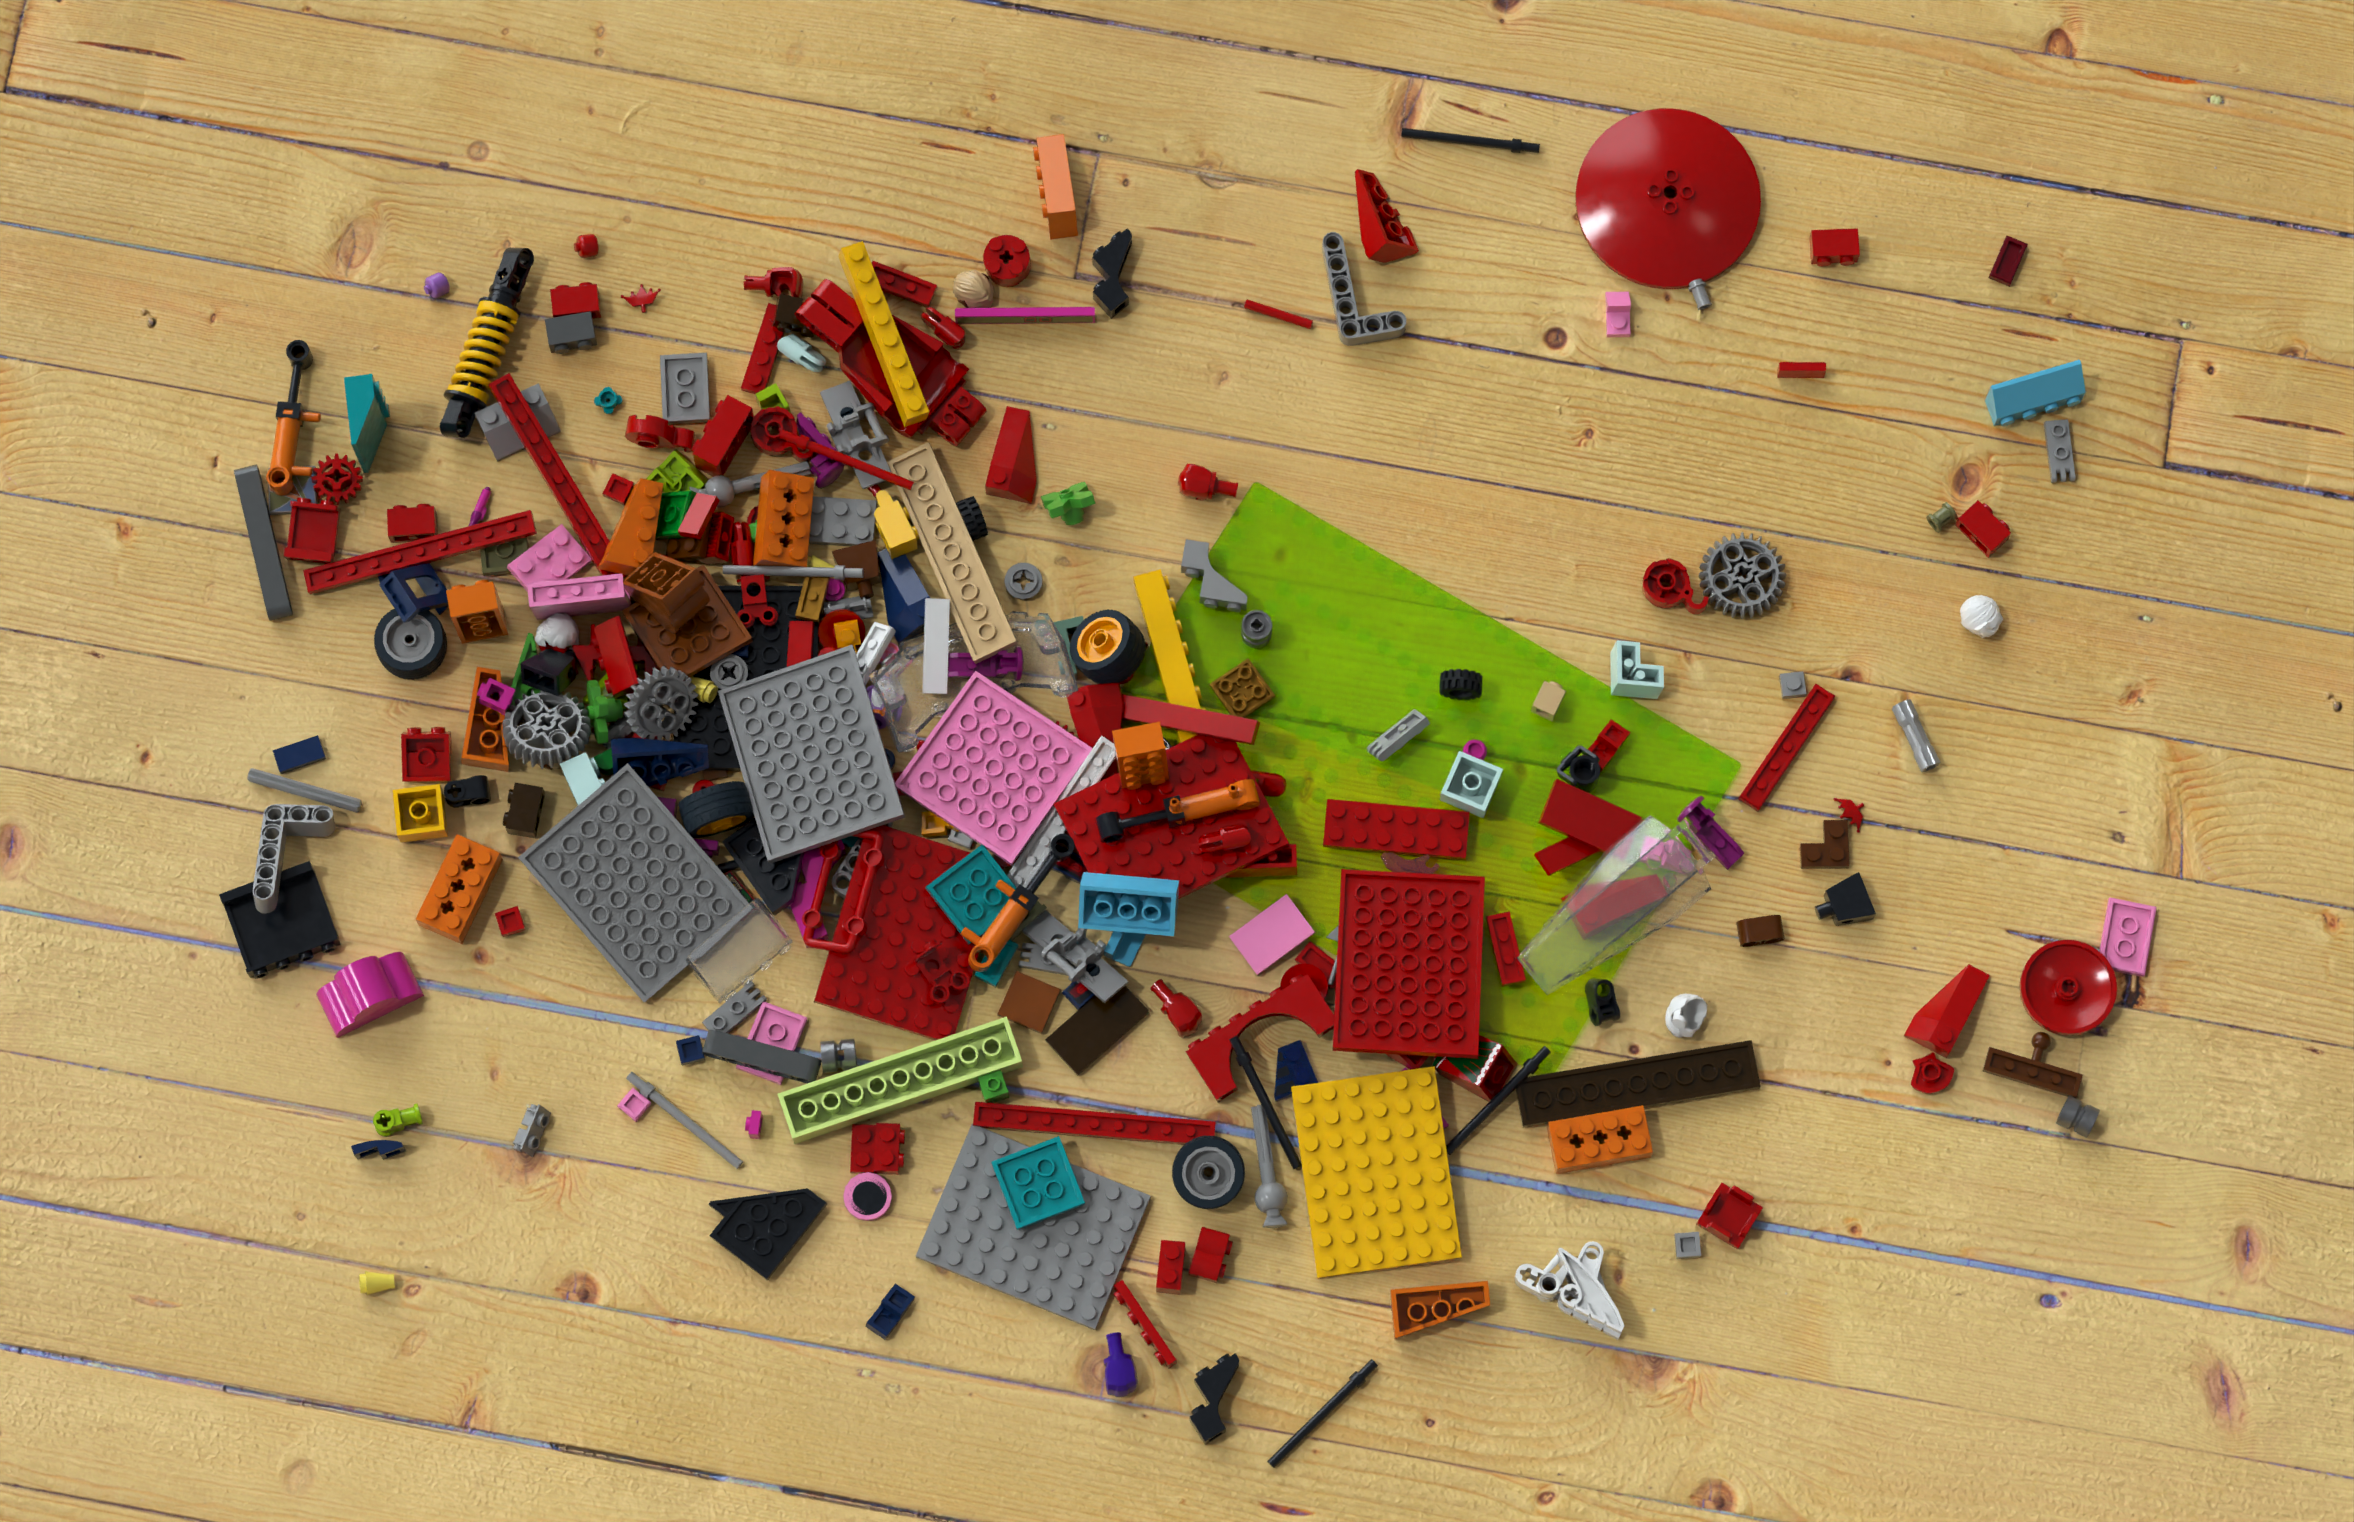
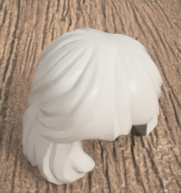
[535,613,579,651]

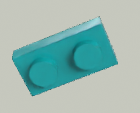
[975,940,1019,988]

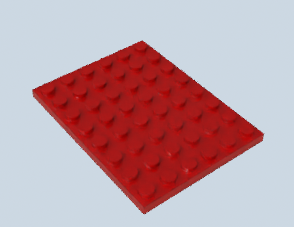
[1054,735,1289,899]
[814,825,1004,1040]
[1333,869,1485,1059]

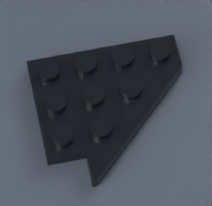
[722,818,804,916]
[708,1188,827,1280]

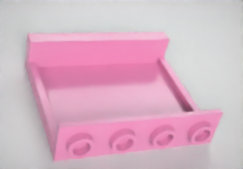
[527,574,631,620]

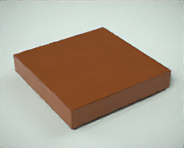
[997,971,1061,1034]

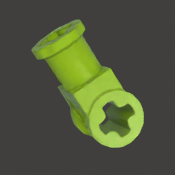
[373,1103,423,1137]

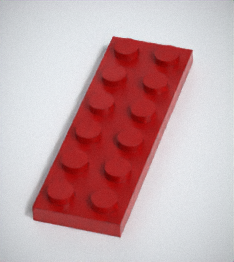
[1323,799,1470,860]

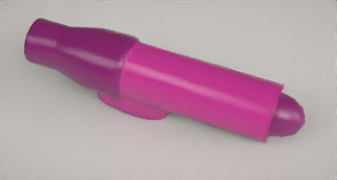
[468,487,491,526]

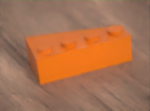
[1033,134,1078,240]
[597,478,663,576]
[461,667,509,772]
[1390,1281,1490,1339]

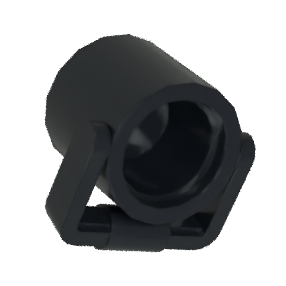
[1557,746,1600,793]

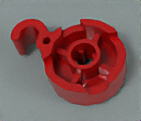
[751,406,814,462]
[625,415,695,453]
[1642,558,1709,614]

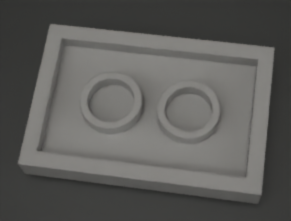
[660,352,710,424]
[809,496,877,546]

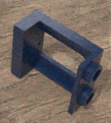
[379,563,449,623]

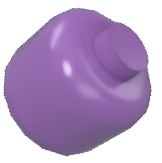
[424,272,450,298]

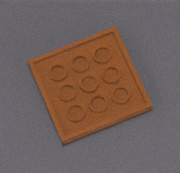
[622,564,753,678]

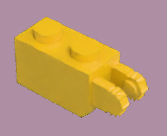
[874,490,919,559]

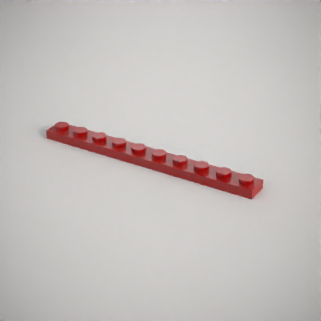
[488,373,627,578]
[303,510,537,594]
[973,1102,1216,1145]

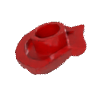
[1911,1052,1954,1094]

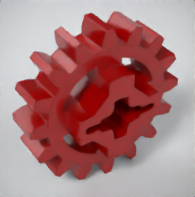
[311,453,363,505]

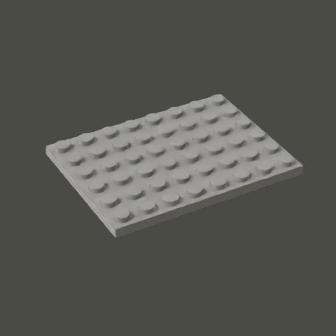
[718,645,905,864]
[518,763,753,1003]
[916,1124,1151,1330]

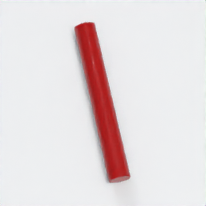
[1244,299,1313,329]

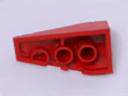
[985,406,1037,504]

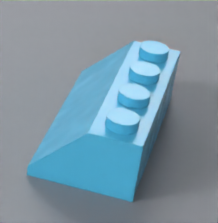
[1985,360,2086,426]
[1078,872,1179,936]

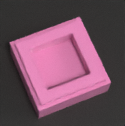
[617,1088,651,1122]

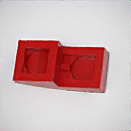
[1588,719,1630,773]

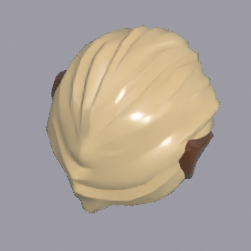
[953,270,994,308]

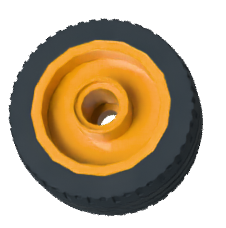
[1070,609,1146,684]
[678,781,754,838]

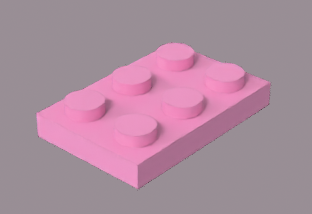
[507,524,592,592]

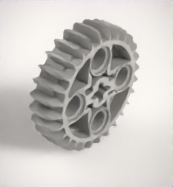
[1699,532,1786,619]
[503,690,591,769]

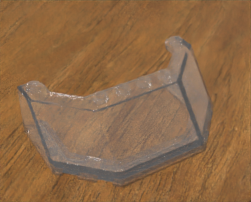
[869,611,1079,753]

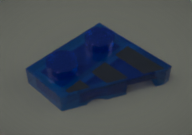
[1274,1040,1318,1102]

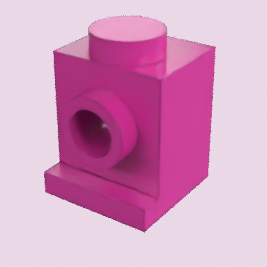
[477,678,516,716]

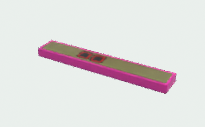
[955,307,1095,324]

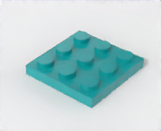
[925,845,1016,944]
[991,1136,1085,1230]

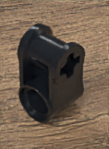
[444,775,491,808]
[1585,978,1620,1026]

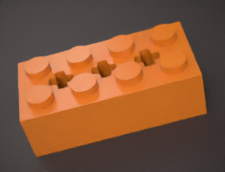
[753,470,814,567]
[446,580,508,644]
[1112,721,1169,790]
[416,834,503,944]
[1547,1105,1653,1174]

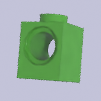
[978,1070,1009,1103]

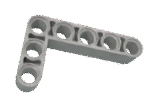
[1322,232,1406,346]
[253,804,335,913]

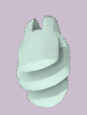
[777,334,826,372]

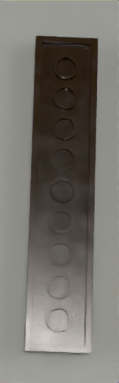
[1516,1040,1761,1128]

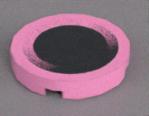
[843,1172,892,1221]

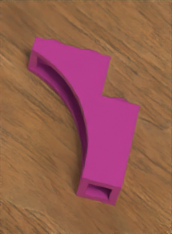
[790,839,846,948]

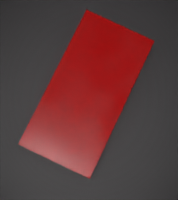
[1538,779,1642,861]

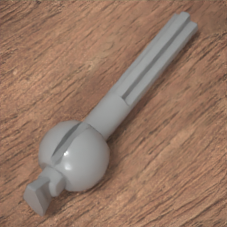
[689,461,811,507]
[1251,1105,1288,1229]

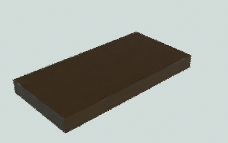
[1045,986,1149,1076]

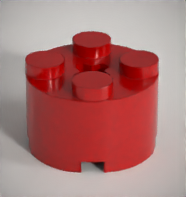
[983,235,1031,287]

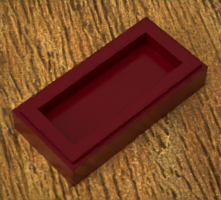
[1988,235,2028,287]

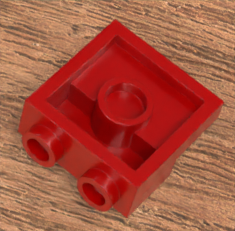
[401,727,452,782]
[850,1123,905,1175]

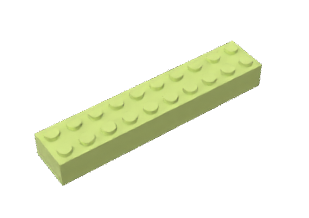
[778,1017,1023,1144]

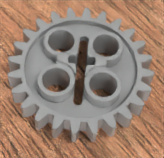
[624,666,698,741]

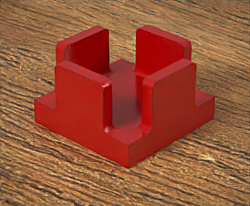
[1696,1182,1763,1250]

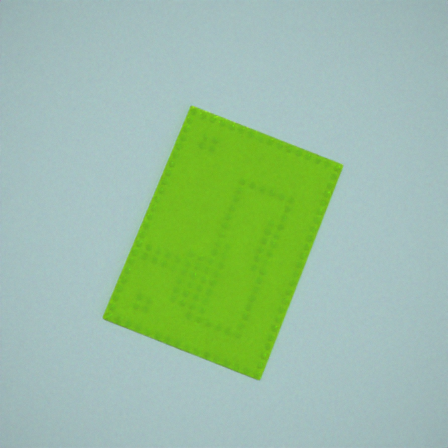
[1121,482,1741,1075]

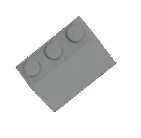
[475,383,561,461]

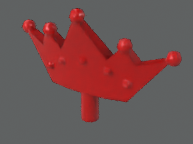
[621,284,661,313]
[1834,798,1864,833]

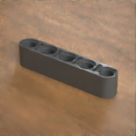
[702,1030,822,1084]

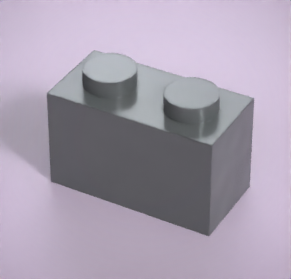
[545,311,597,354]

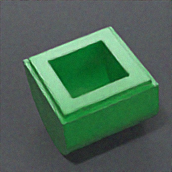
[594,748,613,775]

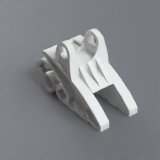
[1514,1241,1624,1340]

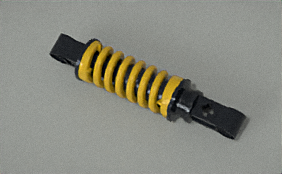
[440,247,534,438]

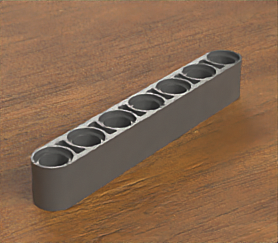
[234,464,293,621]

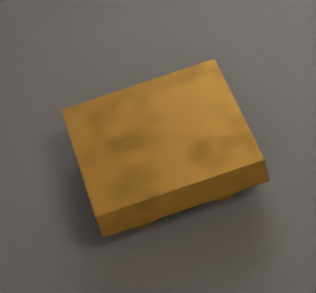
[1209,658,1275,718]

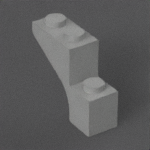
[1181,539,1247,612]

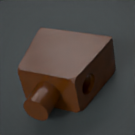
[832,540,880,599]

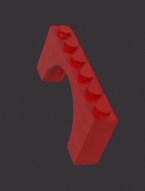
[1185,974,1334,1102]

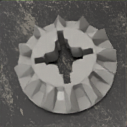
[1005,563,1042,600]
[710,654,748,690]

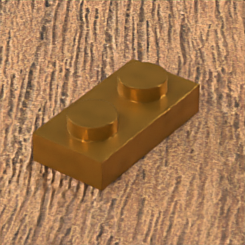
[795,576,830,623]

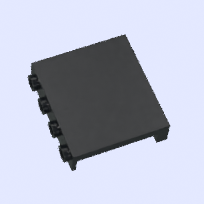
[219,861,341,979]

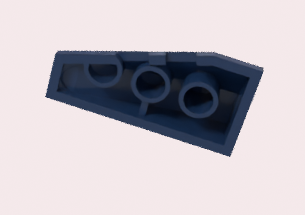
[878,549,930,645]
[611,738,709,787]

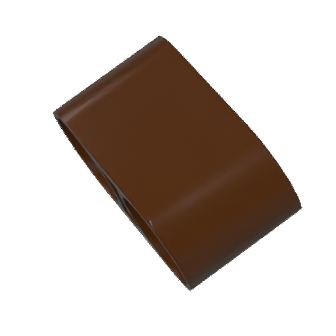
[1736,915,1785,947]

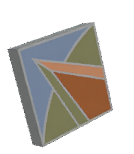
[268,466,317,515]

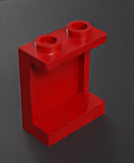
[284,498,340,564]

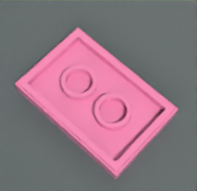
[1229,894,1315,975]
[2099,897,2157,977]
[736,1001,808,1085]

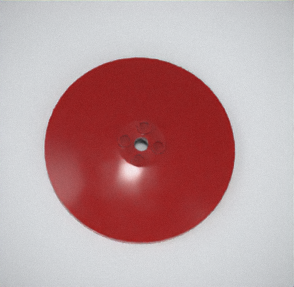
[1575,108,1761,289]

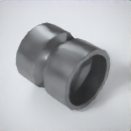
[1241,610,1272,649]
[820,1039,857,1073]
[2056,1095,2100,1138]

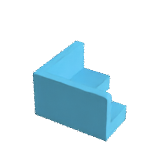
[1104,931,1146,967]

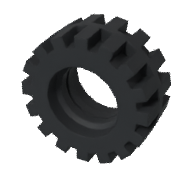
[956,496,988,541]
[1439,669,1483,700]

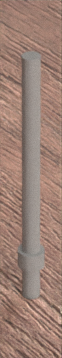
[723,565,864,580]
[626,1072,743,1169]

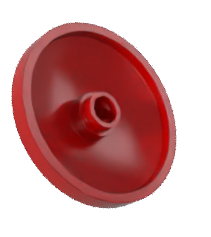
[2019,940,2117,1036]

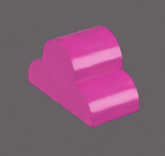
[316,952,424,1038]

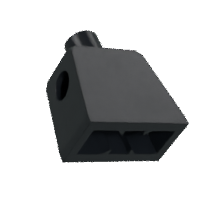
[520,649,577,696]
[1815,872,1876,926]

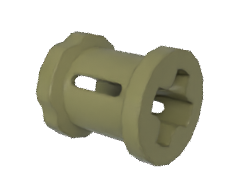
[1926,502,1958,533]

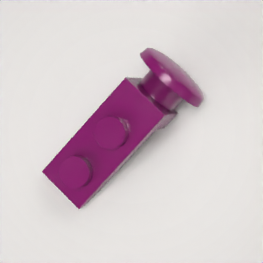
[796,412,844,489]
[948,646,1024,681]
[1677,796,1744,870]

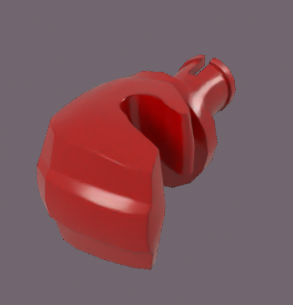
[744,267,803,298]
[1178,463,1238,500]
[1150,979,1202,1038]

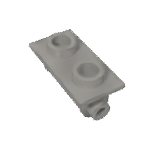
[823,596,873,619]
[513,1104,551,1157]

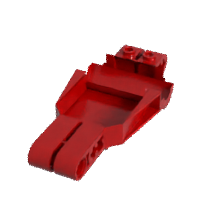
[795,279,987,446]

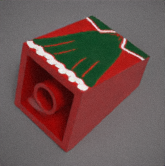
[1432,1035,1517,1102]

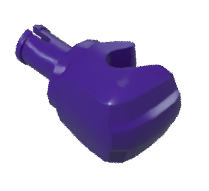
[1103,1332,1138,1398]

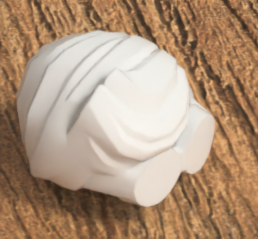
[1960,595,2003,638]
[1665,993,1708,1038]

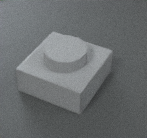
[1779,671,1806,699]
[1674,1232,1701,1259]

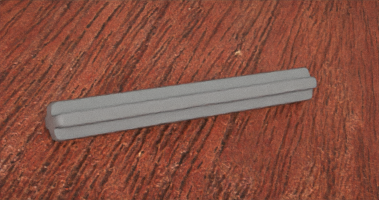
[247,768,362,813]

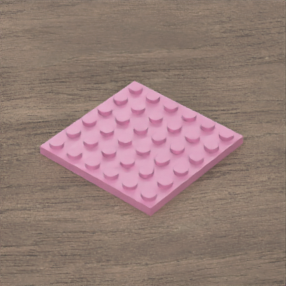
[895,671,1093,866]

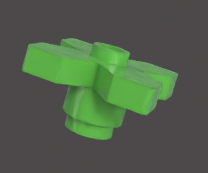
[1041,482,1096,525]
[586,680,623,744]

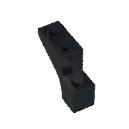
[1092,228,1132,319]
[1189,1353,1239,1445]

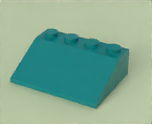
[344,374,390,473]

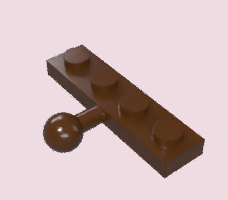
[1982,1032,2083,1098]

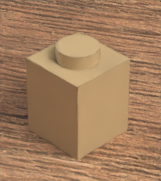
[1531,681,1566,722]

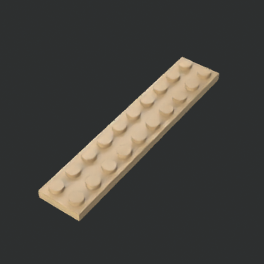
[887,442,1018,664]

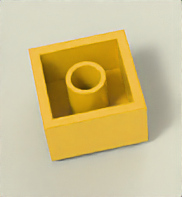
[392,784,448,843]

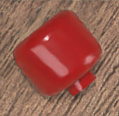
[574,234,599,258]

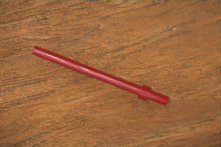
[780,429,914,491]

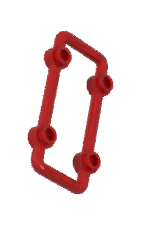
[802,830,885,953]

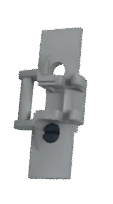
[820,381,891,489]
[1023,911,1128,1003]

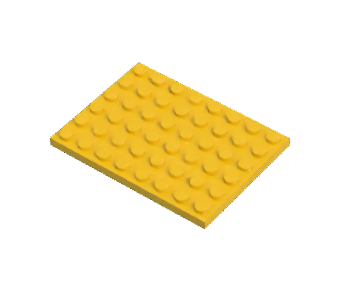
[1291,1066,1462,1279]

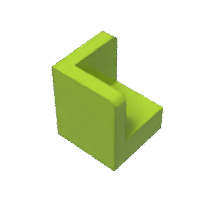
[755,383,791,413]

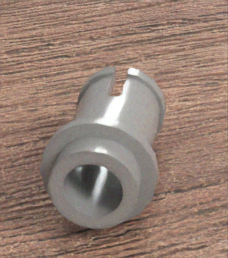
[1688,279,1712,310]

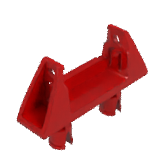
[572,624,660,681]

